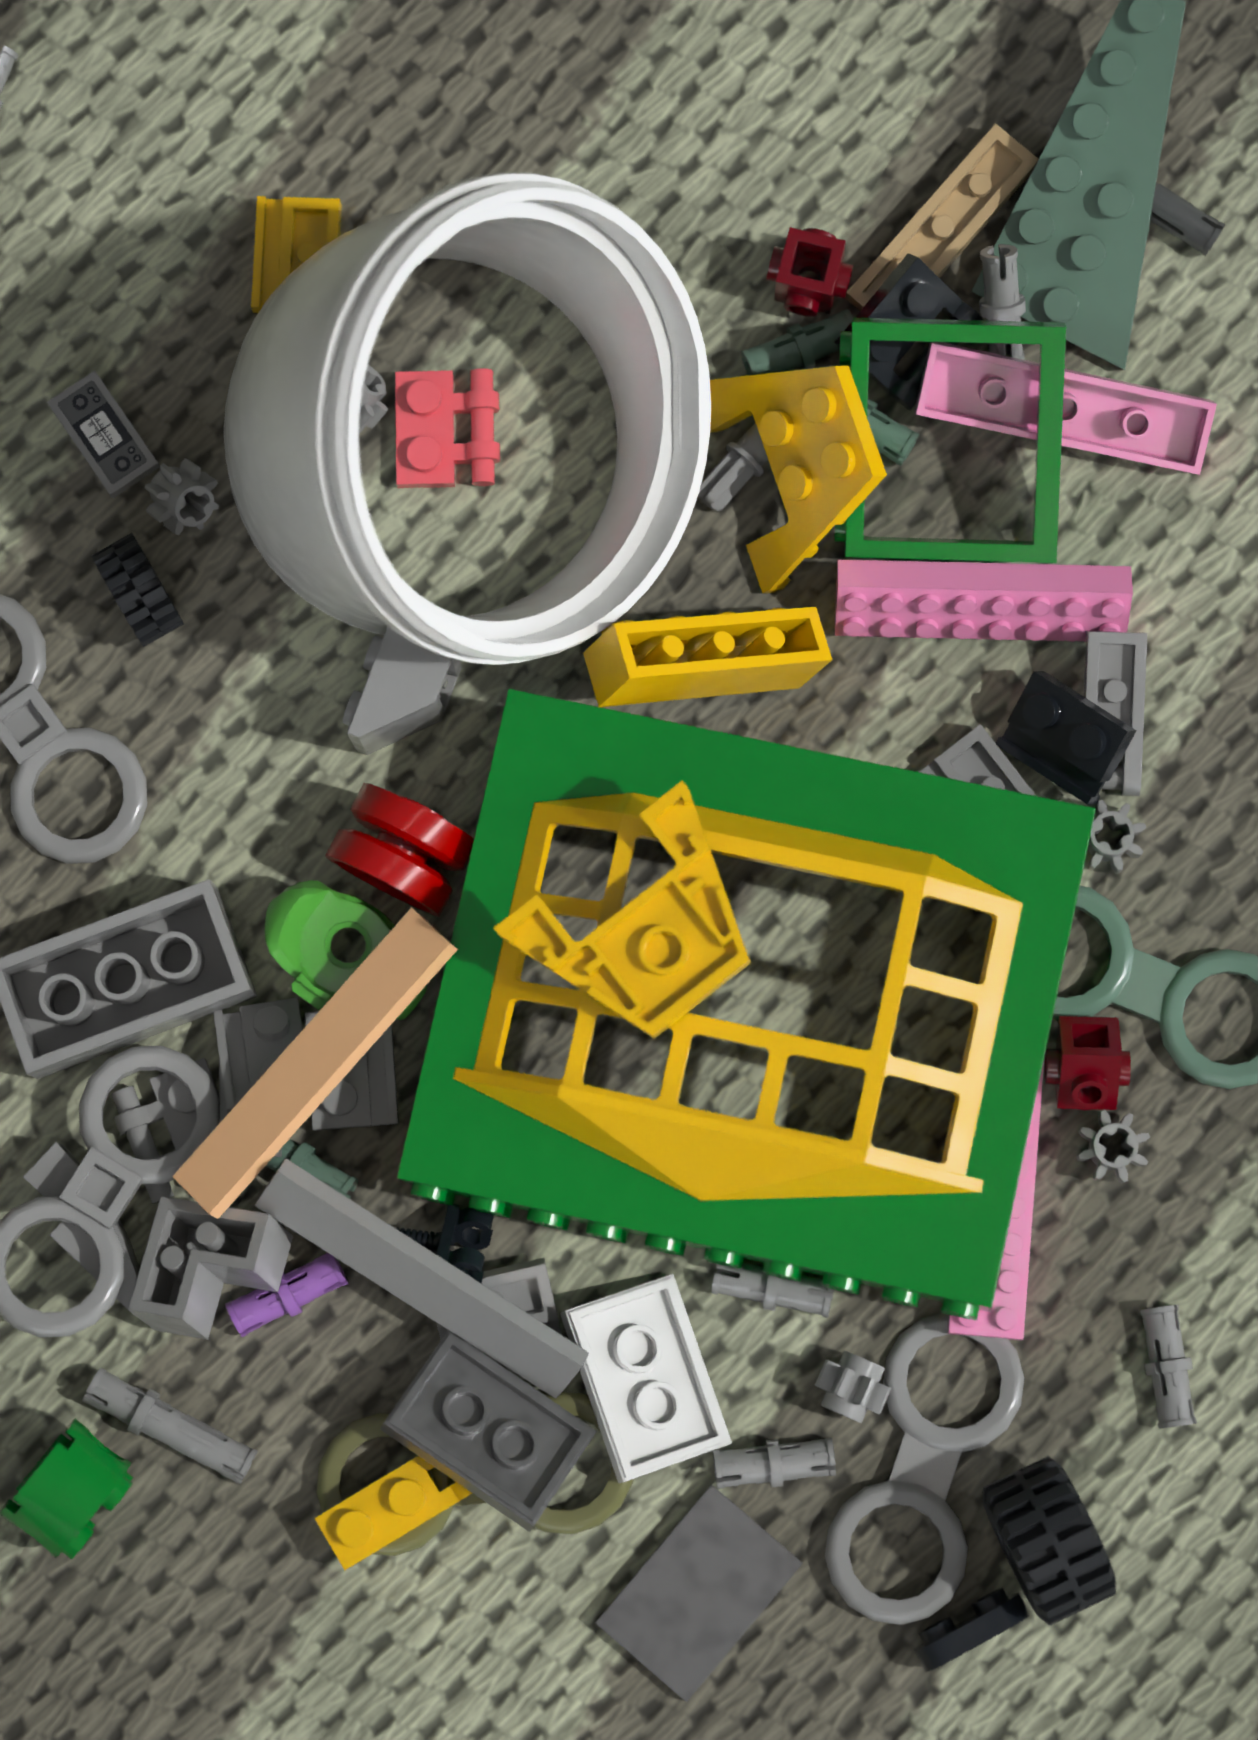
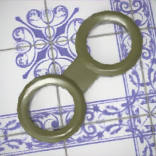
[316,1392,634,1556]

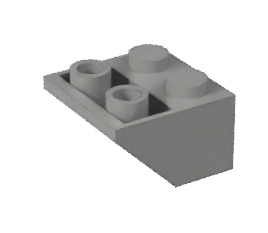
[343,626,462,755]

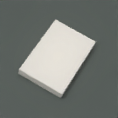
[560,1274,732,1484]

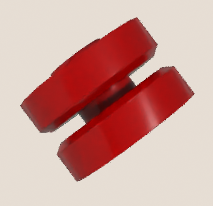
[325,783,474,917]

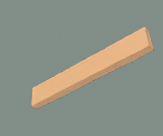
[172,907,458,1219]

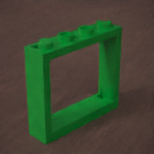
[835,318,1066,563]

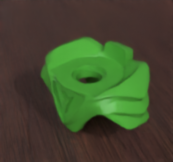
[265,880,427,1020]

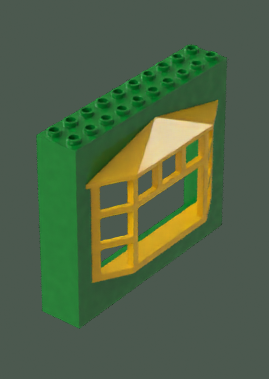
[397,689,1096,1321]

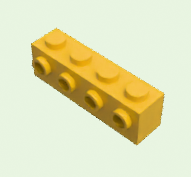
[583,607,832,707]

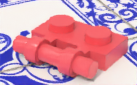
[395,368,500,488]

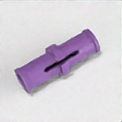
[225,1252,348,1337]

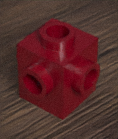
[766,227,853,317]
[1044,1016,1131,1111]

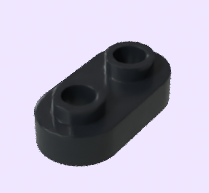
[914,1587,1031,1672]

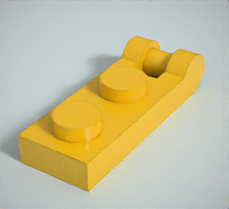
[314,1456,473,1570]

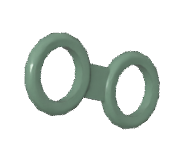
[1052,886,1258,1089]

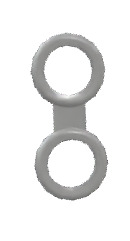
[0,594,147,864]
[0,1046,220,1338]
[825,1313,1025,1625]

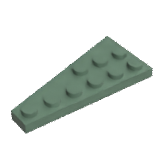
[971,0,1186,370]

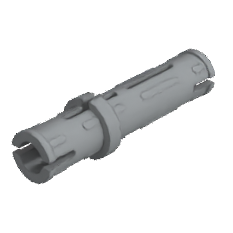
[82,1367,258,1485]

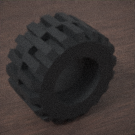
[983,1456,1116,1626]

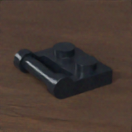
[834,253,984,411]

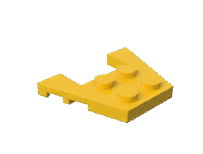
[710,366,887,594]
[494,781,751,1038]

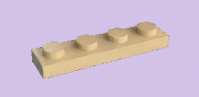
[846,123,1039,311]

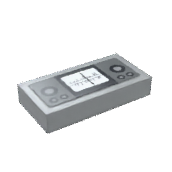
[47,370,160,499]

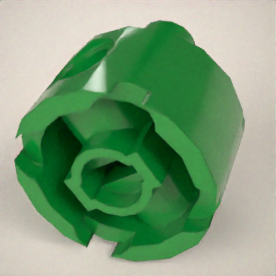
[0,1419,133,1560]

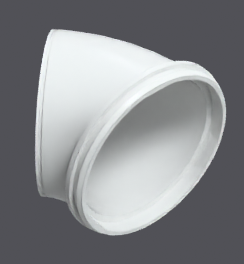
[224,173,711,665]

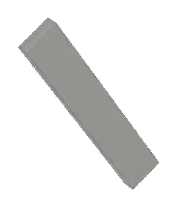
[254,1159,589,1399]

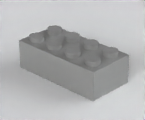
[0,879,257,1079]

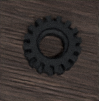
[91,533,184,647]

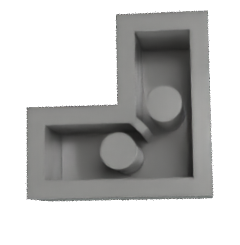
[128,1196,293,1340]

